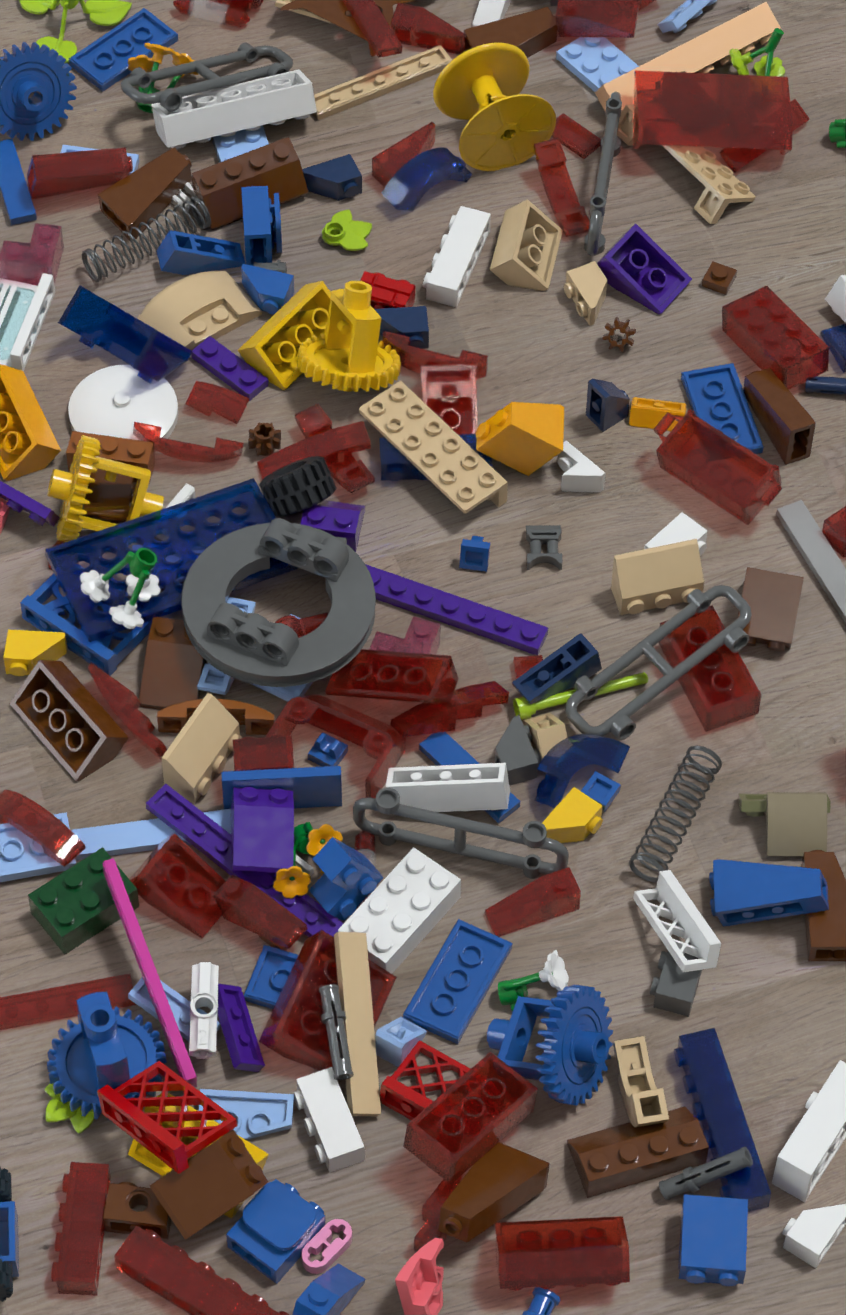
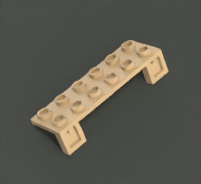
[617,103,756,224]
[359,380,508,514]

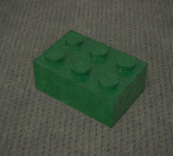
[28,847,139,955]

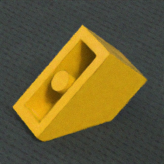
[3,629,67,676]
[542,787,603,843]

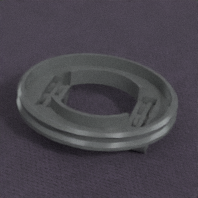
[182,518,376,687]

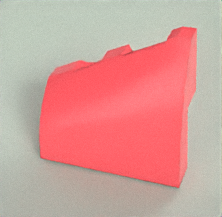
[395,1238,444,1315]

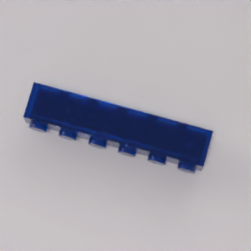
[674,1028,771,1212]

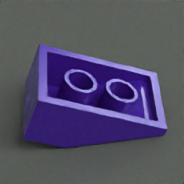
[597,223,692,315]
[230,787,294,873]

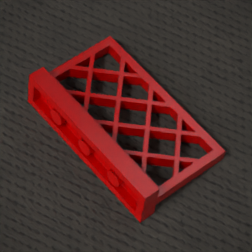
[380,1040,525,1158]
[97,1061,238,1174]

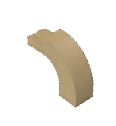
[613,1036,669,1127]

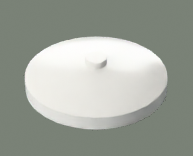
[68,365,178,449]

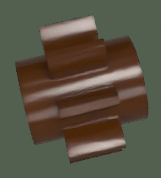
[602,317,636,352]
[248,422,281,456]

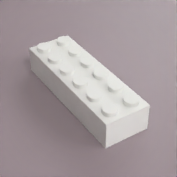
[151,69,317,149]

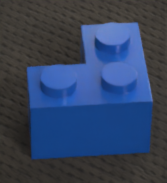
[309,837,384,921]

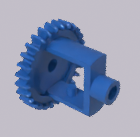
[0,42,77,141]
[487,985,613,1106]
[47,992,167,1120]

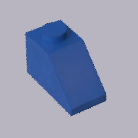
[241,264,294,314]

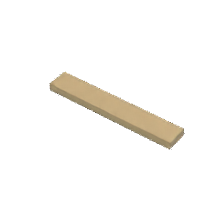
[313,45,452,121]
[334,932,381,1117]

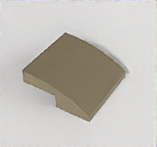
[766,792,827,856]

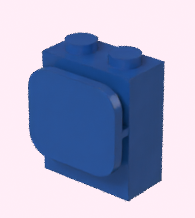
[241,186,282,266]
[226,1179,325,1284]
[678,1194,748,1286]

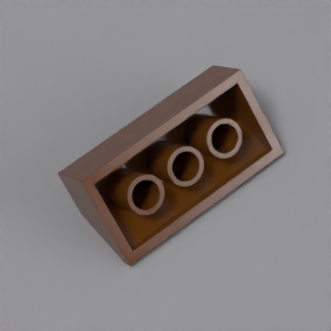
[191,137,308,230]
[9,660,129,781]
[567,1106,709,1198]

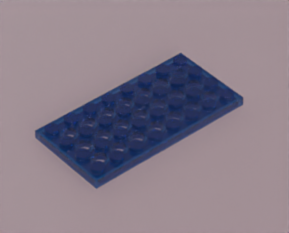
[45,478,299,642]

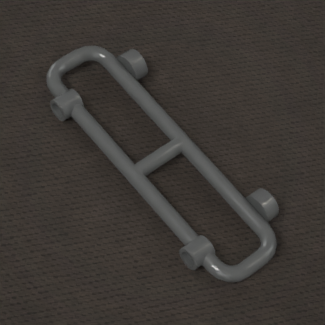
[121,42,293,112]
[584,92,622,256]
[565,585,752,741]
[353,788,569,879]

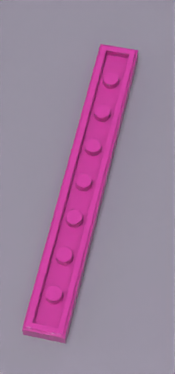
[103,858,197,1087]

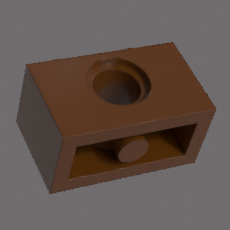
[103,1182,172,1239]

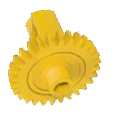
[297,281,401,392]
[47,435,164,542]

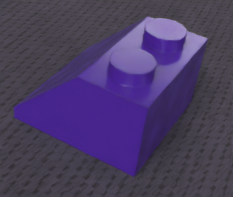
[300,500,365,552]

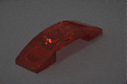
[533,138,590,237]
[383,331,488,380]
[295,404,375,493]
[133,422,244,463]
[0,790,86,867]

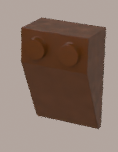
[138,616,207,710]

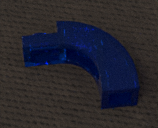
[381,147,472,211]
[534,734,630,809]

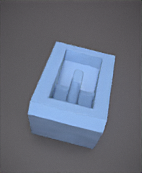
[375,1016,427,1067]

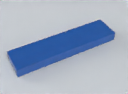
[0,139,37,225]
[419,727,520,823]

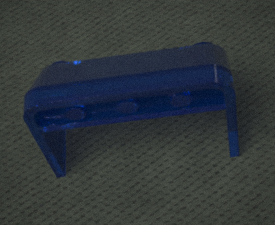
[58,285,193,384]

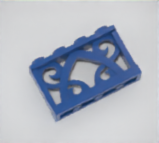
[20,559,153,677]

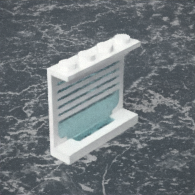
[0,273,55,371]

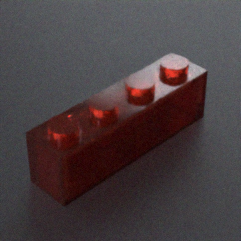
[51,1162,111,1296]

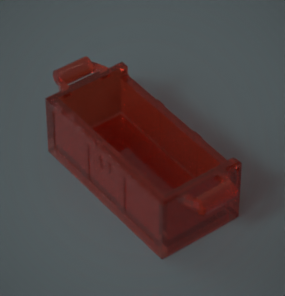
[653,409,782,525]

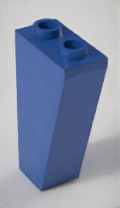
[709,859,829,927]

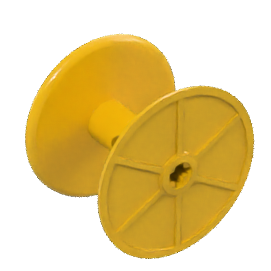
[433,43,556,171]

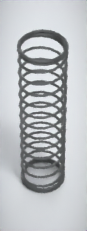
[81,196,211,282]
[629,745,722,882]

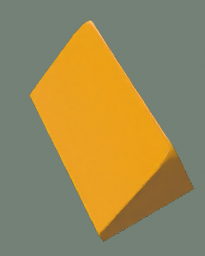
[629,397,687,432]

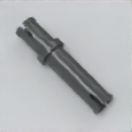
[319,984,354,1080]
[659,1147,753,1200]

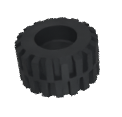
[259,456,336,517]

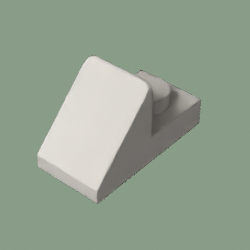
[557,441,605,492]

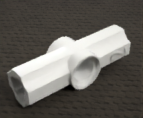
[189,962,219,1059]

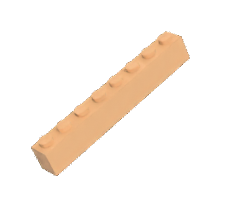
[594,2,781,113]

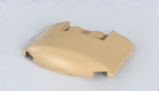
[137,271,262,363]

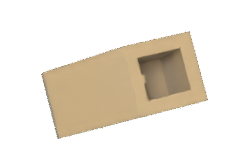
[564,261,607,326]

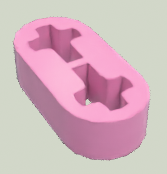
[301,1219,352,1274]

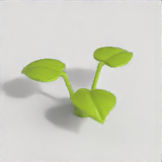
[19,0,132,63]

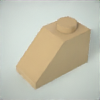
[523,713,571,766]

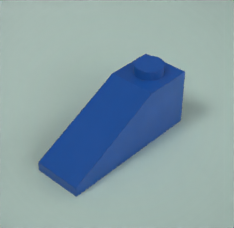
[156,230,245,275]
[292,1263,366,1315]

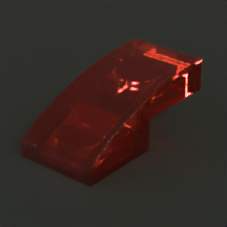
[185,381,249,424]

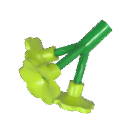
[729,28,785,96]

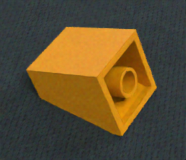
[476,402,564,476]

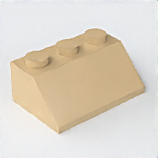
[490,199,563,291]
[611,539,704,615]
[162,693,242,804]

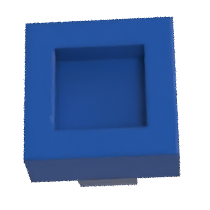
[459,536,491,572]
[308,732,348,767]
[581,771,621,812]

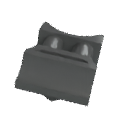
[526,525,563,570]

